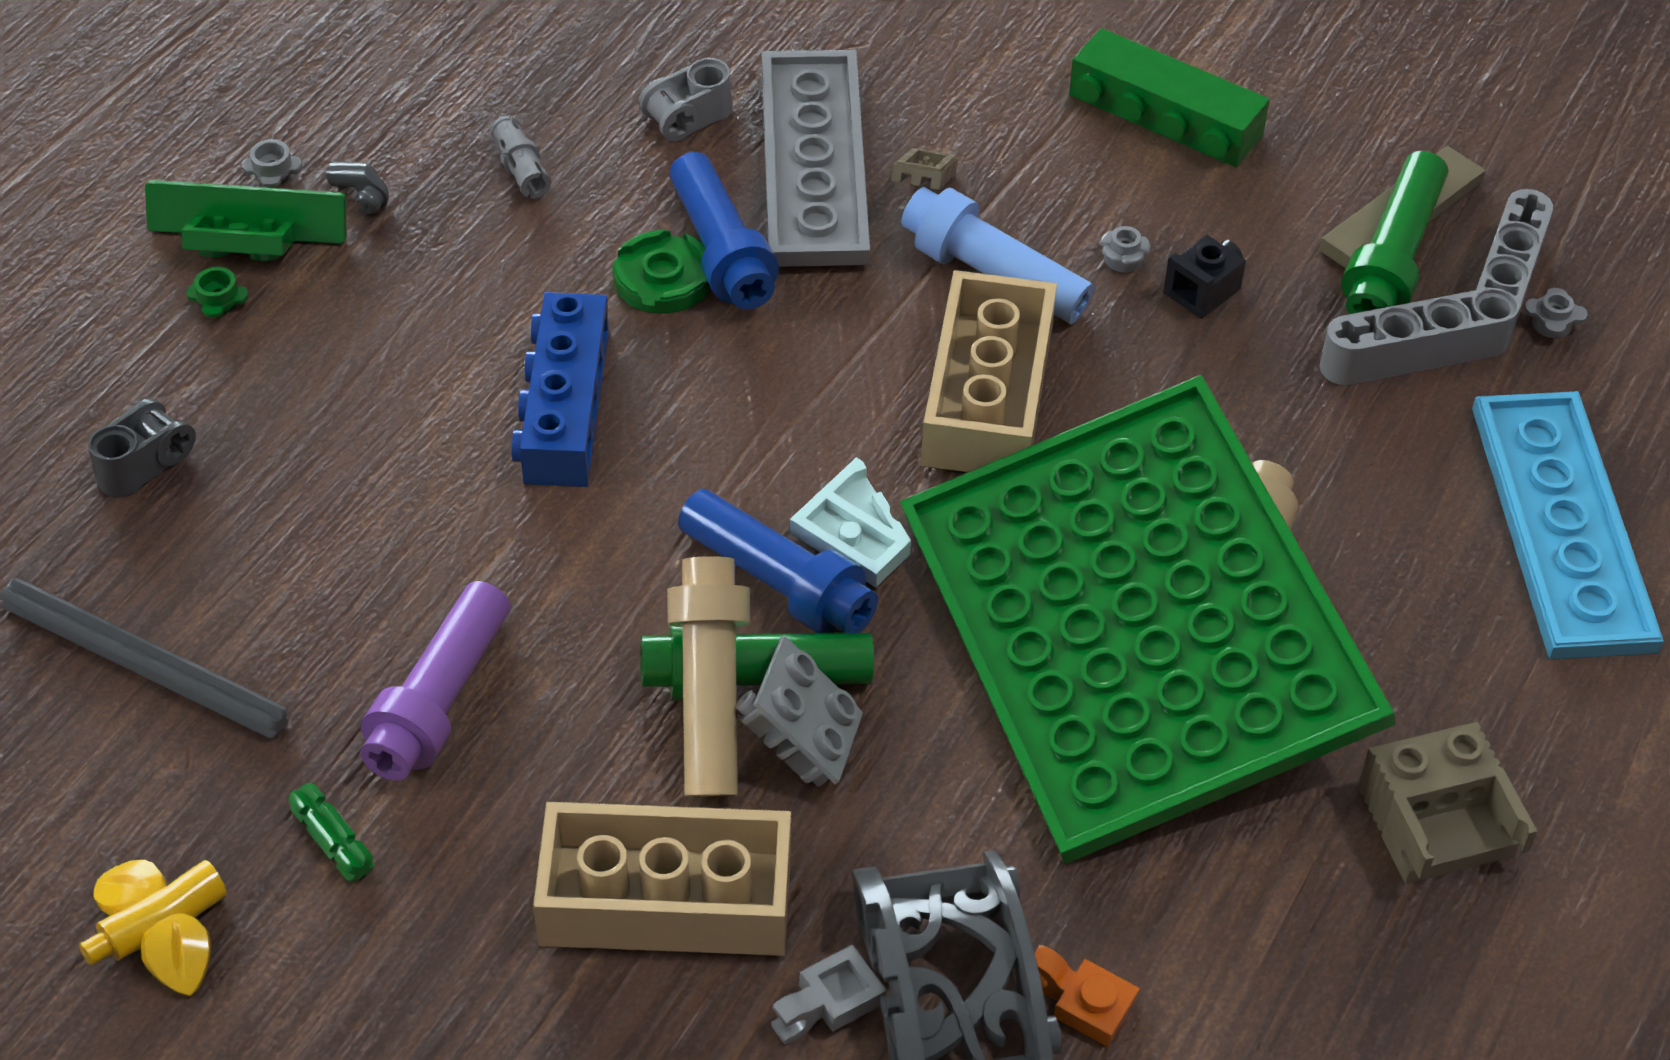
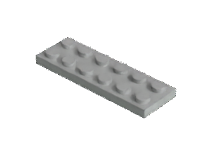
[762,50,870,267]

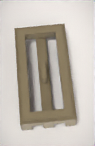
[891,148,958,190]

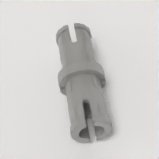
[490,116,551,199]

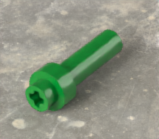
[1341,151,1449,314]
[640,626,874,701]

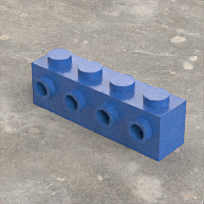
[512,292,609,487]

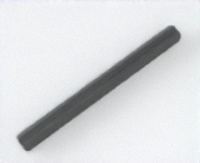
[0,578,289,738]

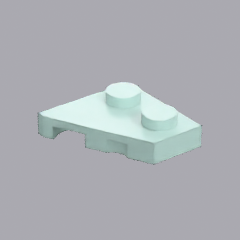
[790,458,911,587]

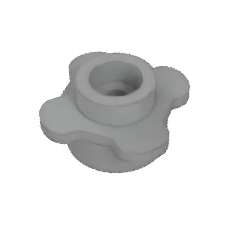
[242,139,302,188]
[1524,288,1587,338]

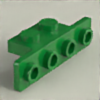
[145,180,347,261]

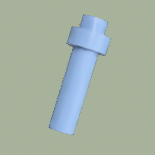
[901,187,1095,324]

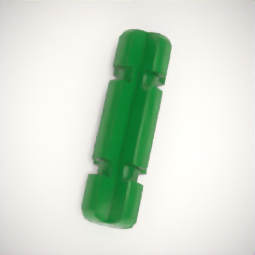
[288,783,374,882]

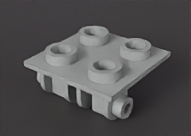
[735,635,863,786]

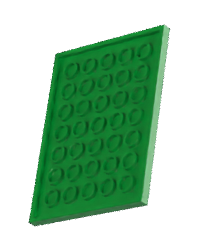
[899,375,1396,864]

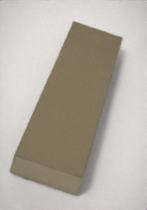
[1319,146,1486,268]

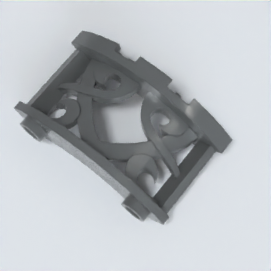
[851,850,1062,1060]

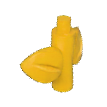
[79,860,227,997]

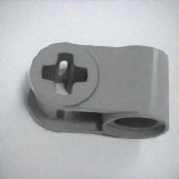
[638,58,732,141]

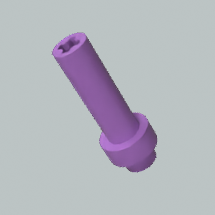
[360,581,511,781]

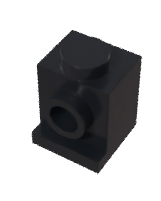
[1163,235,1246,319]

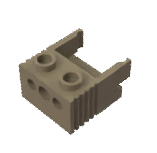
[1357,721,1538,884]

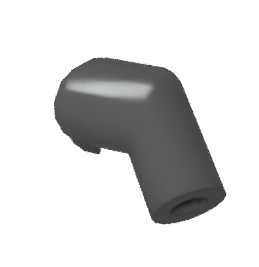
[326,162,389,214]

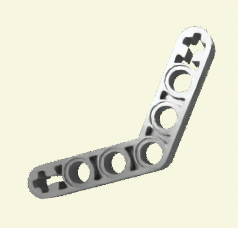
[1319,189,1553,385]

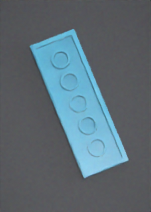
[1472,391,1664,660]

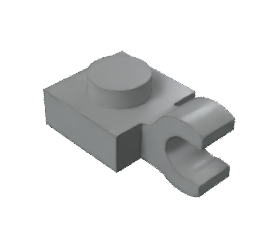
[771,945,887,1045]

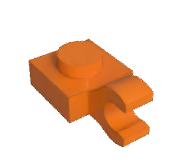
[1034,945,1140,1047]

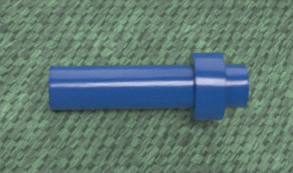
[669,152,779,310]
[678,489,878,633]

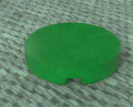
[612,230,711,314]

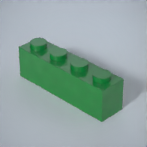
[1069,28,1270,167]

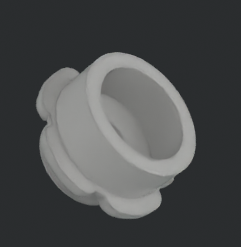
[1101,226,1150,272]

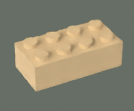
[921,270,1057,472]
[533,802,791,956]

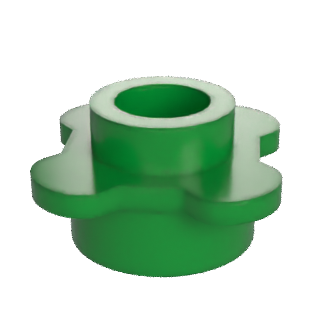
[186,267,249,318]

